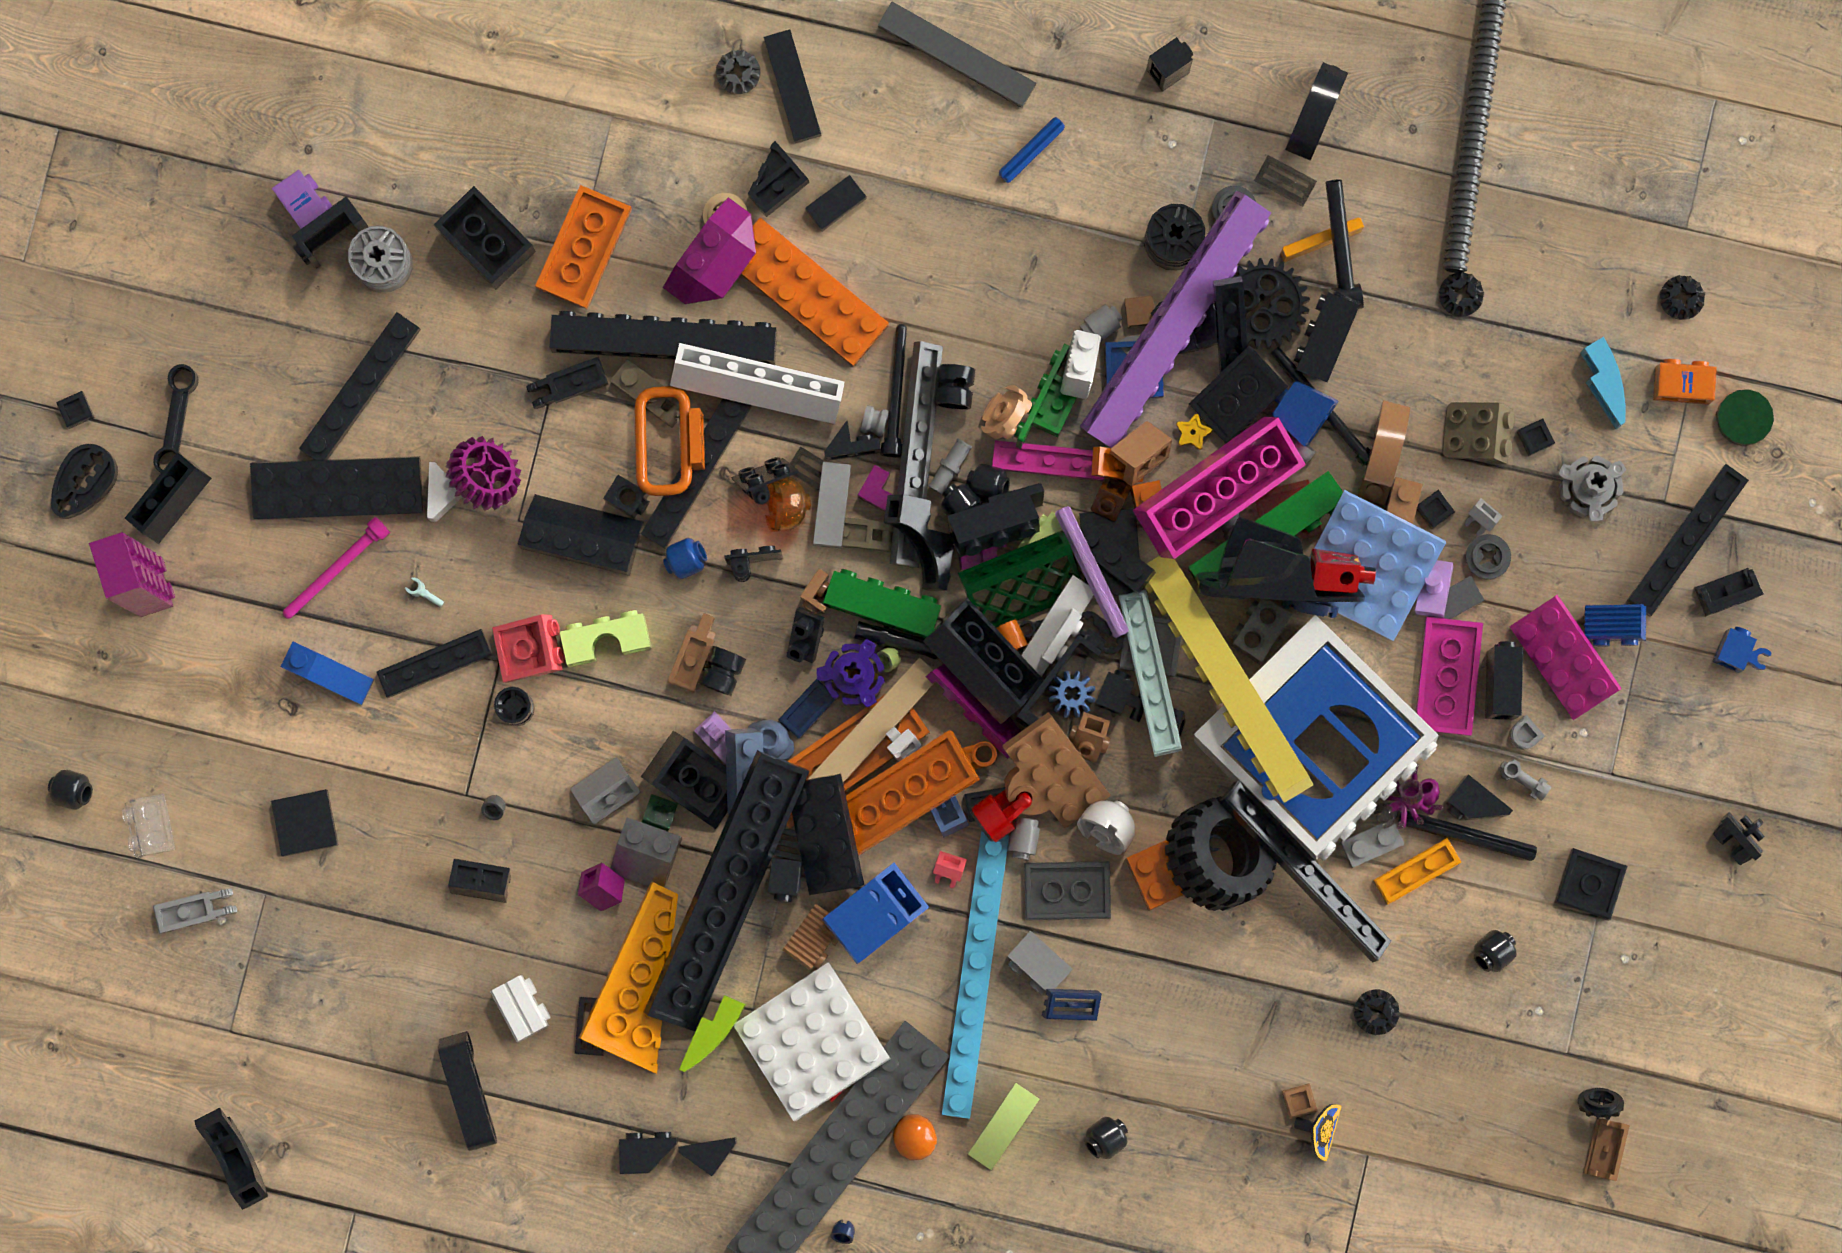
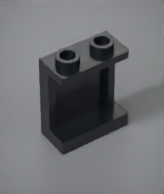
[292,196,369,269]

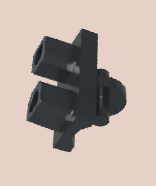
[786,607,825,663]
[1713,812,1765,865]

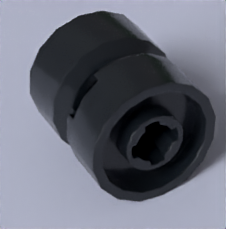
[935,364,976,410]
[698,646,746,696]
[494,687,535,727]

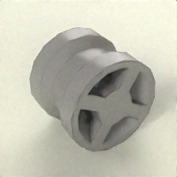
[861,405,889,438]

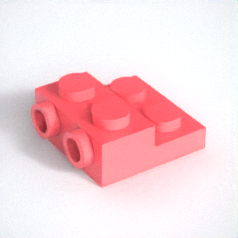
[492,614,565,683]

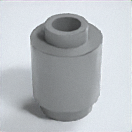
[1080,304,1123,342]
[1008,817,1040,860]

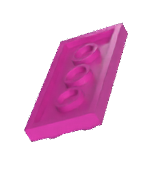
[1509,594,1622,720]
[1416,617,1483,736]

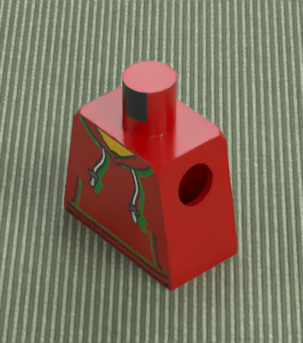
[1310,549,1376,593]

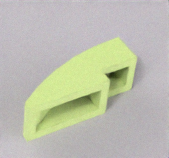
[968,1083,1040,1170]

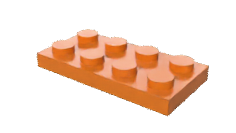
[535,185,632,310]

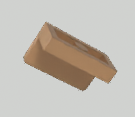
[1110,421,1172,487]

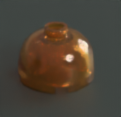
[764,476,811,532]

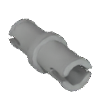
[928,438,973,495]

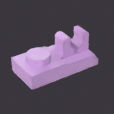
[694,711,732,765]

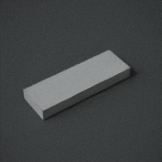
[813,462,851,549]

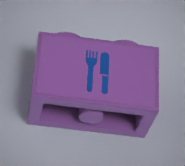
[272,170,332,229]

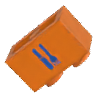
[1653,359,1717,405]

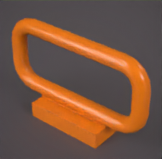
[634,386,705,496]

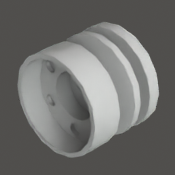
[348,226,413,293]

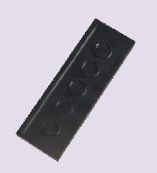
[250,456,423,519]

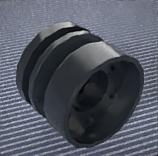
[1144,204,1206,271]

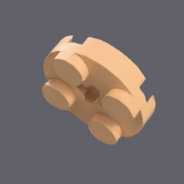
[981,385,1032,439]

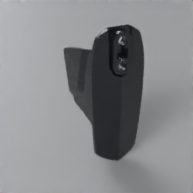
[1196,517,1365,602]

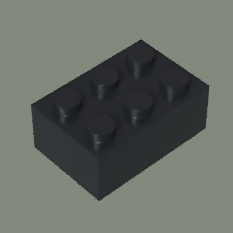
[434,186,536,290]

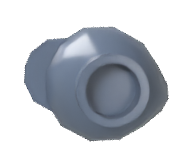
[748,720,794,760]

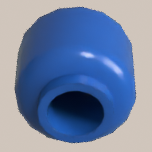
[663,538,707,579]

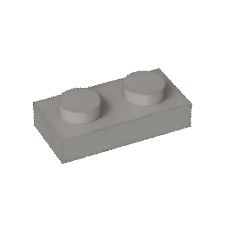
[1340,819,1404,868]

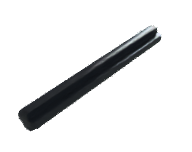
[1398,811,1537,861]

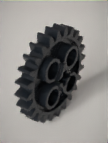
[1233,258,1310,350]

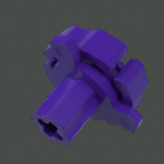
[816,639,885,708]

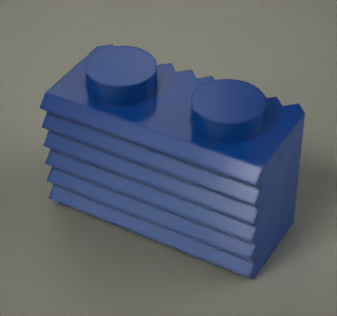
[1584,604,1646,647]

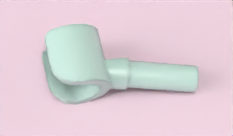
[405,577,444,608]

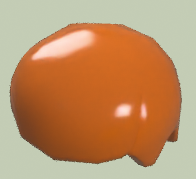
[893,1114,937,1160]

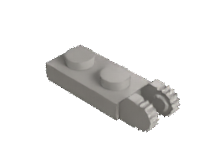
[153,888,237,934]

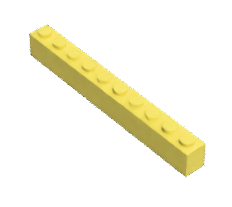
[1145,556,1314,803]

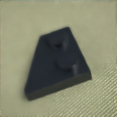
[748,141,810,217]

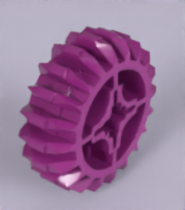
[445,435,521,511]

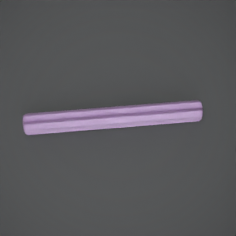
[1055,506,1129,638]

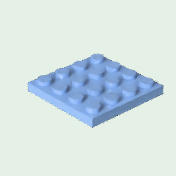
[1309,490,1446,641]

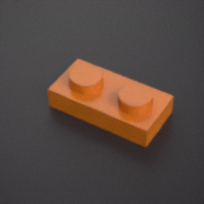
[1091,447,1143,482]

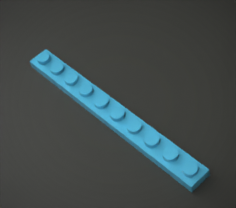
[942,831,1009,1119]

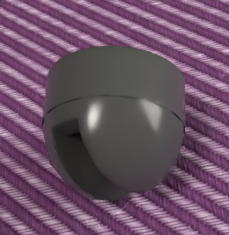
[481,795,506,820]

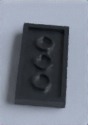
[792,773,865,895]

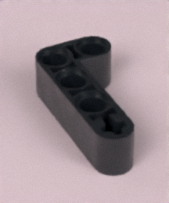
[438,1031,497,1151]

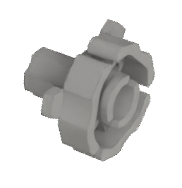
[1558,455,1626,522]

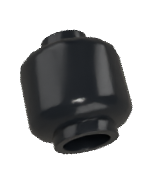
[966,464,1010,502]
[941,484,982,516]
[48,770,93,810]
[1474,930,1517,972]
[1084,1117,1128,1159]

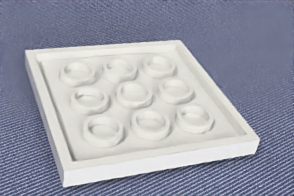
[734,962,891,1122]

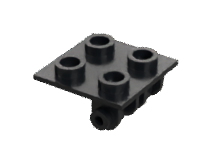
[731,457,799,505]
[724,546,783,582]

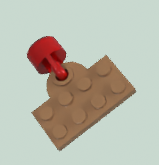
[970,712,1111,843]

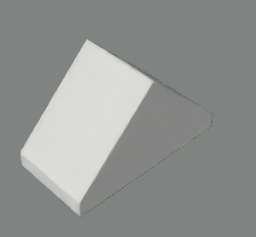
[427,462,463,522]

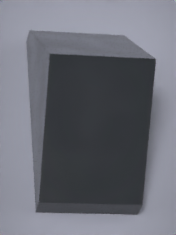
[678,1137,737,1176]

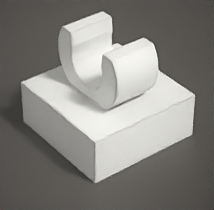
[886,727,922,762]

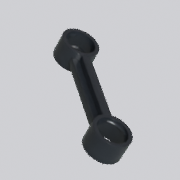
[153,364,199,473]

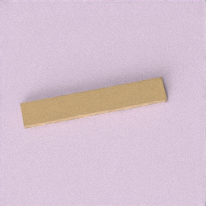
[808,657,936,783]

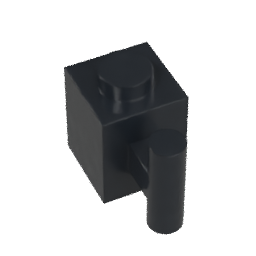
[1095,670,1144,723]

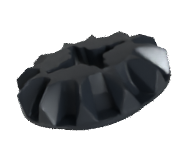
[1439,271,1484,317]
[1660,275,1705,320]
[1354,989,1400,1035]
[1578,1088,1624,1120]

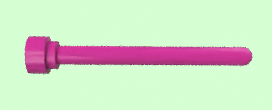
[282,516,391,619]

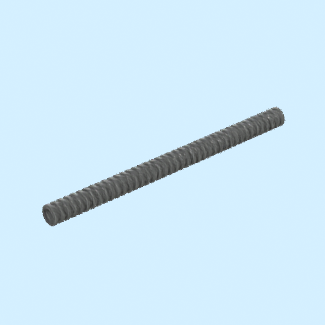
[1443,0,1507,273]

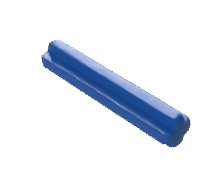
[999,117,1065,183]

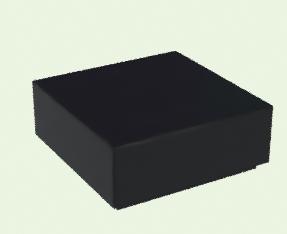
[56,391,95,429]
[1517,418,1555,456]
[1417,489,1455,530]

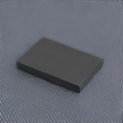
[1024,861,1111,920]

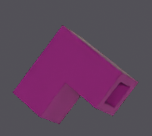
[858,465,893,512]

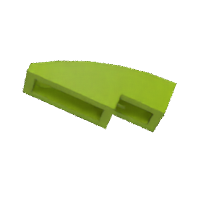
[679,995,746,1072]

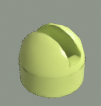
[877,648,901,672]

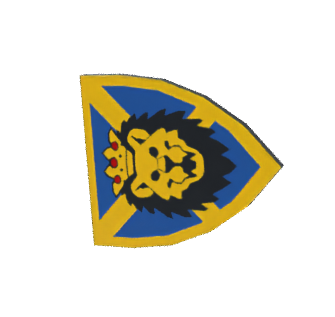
[1294,1104,1342,1161]

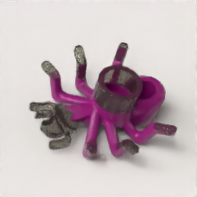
[1373,763,1443,829]

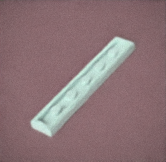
[1119,590,1182,757]

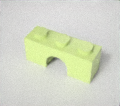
[560,610,652,667]

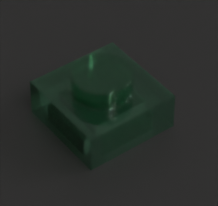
[641,794,678,832]

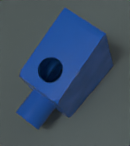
[1272,382,1339,446]

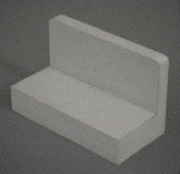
[571,757,641,824]

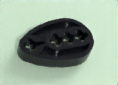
[51,444,118,519]

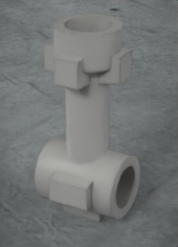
[1499,759,1551,801]

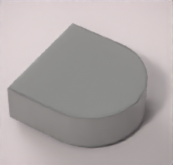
[1510,715,1545,749]

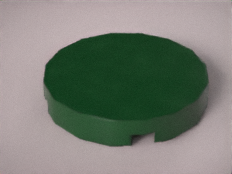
[1716,389,1774,446]

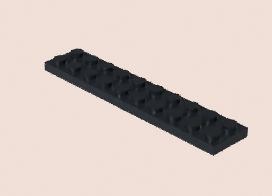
[644,750,809,1032]

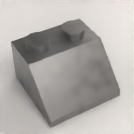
[611,817,683,888]

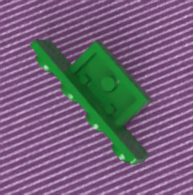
[1014,343,1077,449]

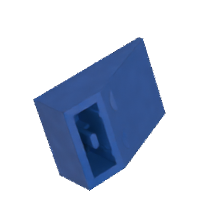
[822,863,929,964]

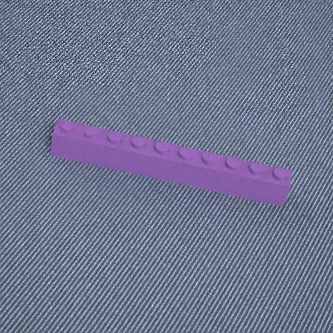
[1080,191,1271,448]

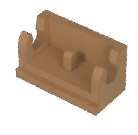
[1584,1117,1630,1181]

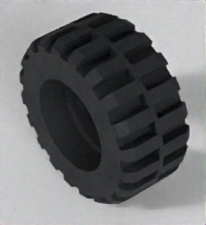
[1165,796,1277,911]

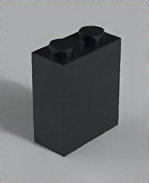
[1485,641,1523,720]

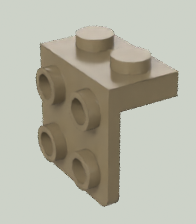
[1443,402,1515,464]

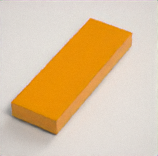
[1280,217,1364,262]
[1373,838,1462,905]

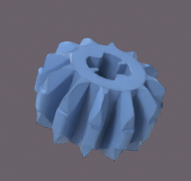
[1048,671,1096,718]

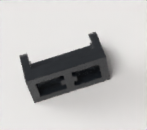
[1694,568,1764,617]
[448,859,511,903]

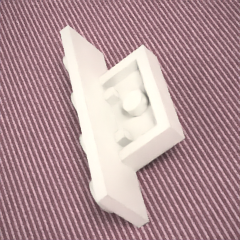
[1021,575,1094,677]

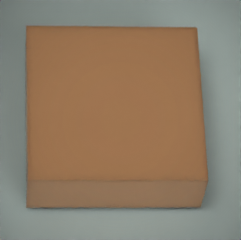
[1124,295,1154,328]
[1282,1083,1318,1119]

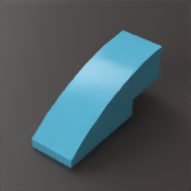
[1580,337,1626,429]

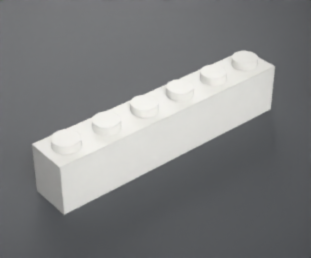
[670,343,845,424]

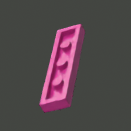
[992,440,1104,481]

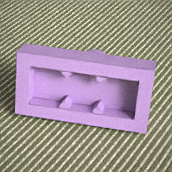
[1415,560,1453,619]

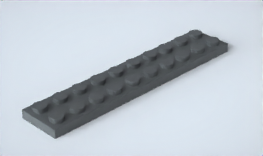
[727,1021,949,1253]

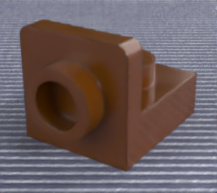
[1091,478,1131,521]

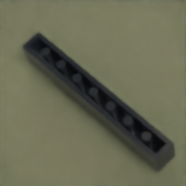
[549,311,777,365]

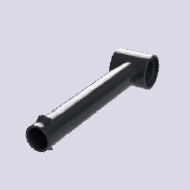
[1325,179,1364,309]

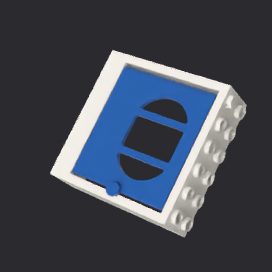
[1194,615,1439,861]

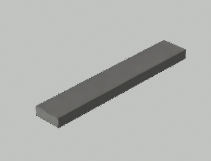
[878,1,1036,108]

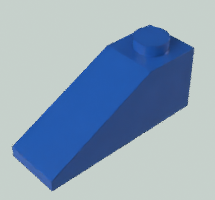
[280,641,374,705]

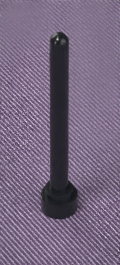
[880,324,907,458]

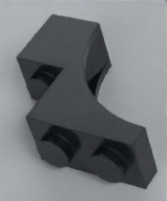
[884,494,954,591]

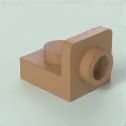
[800,569,830,615]

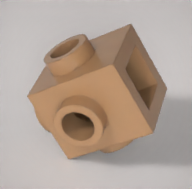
[1069,712,1111,763]

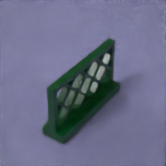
[958,530,1081,628]

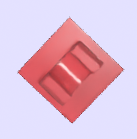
[933,851,967,888]

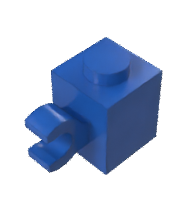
[1712,626,1772,673]

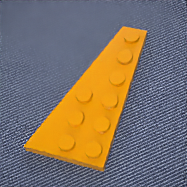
[579,882,678,1074]

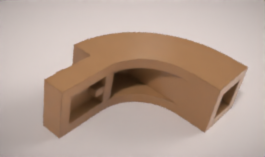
[1358,400,1410,505]

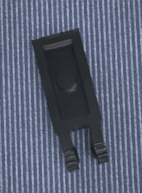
[526,357,609,409]

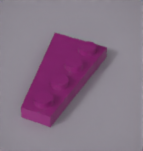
[925,664,1021,759]

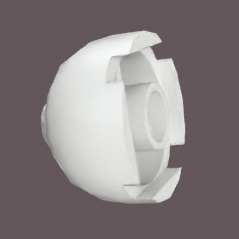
[1077,800,1135,855]

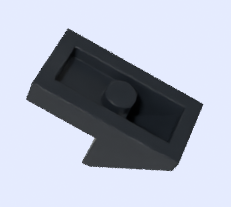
[824,420,881,461]

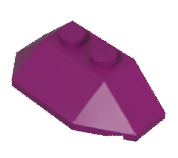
[662,197,756,304]

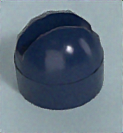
[831,1219,855,1244]

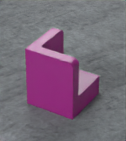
[578,862,625,911]

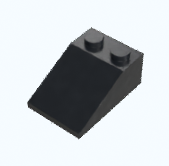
[641,731,728,829]

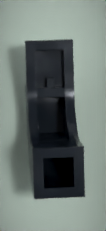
[1285,62,1348,161]
[194,1108,268,1210]

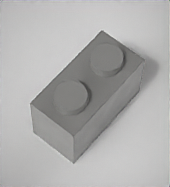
[1007,931,1073,995]

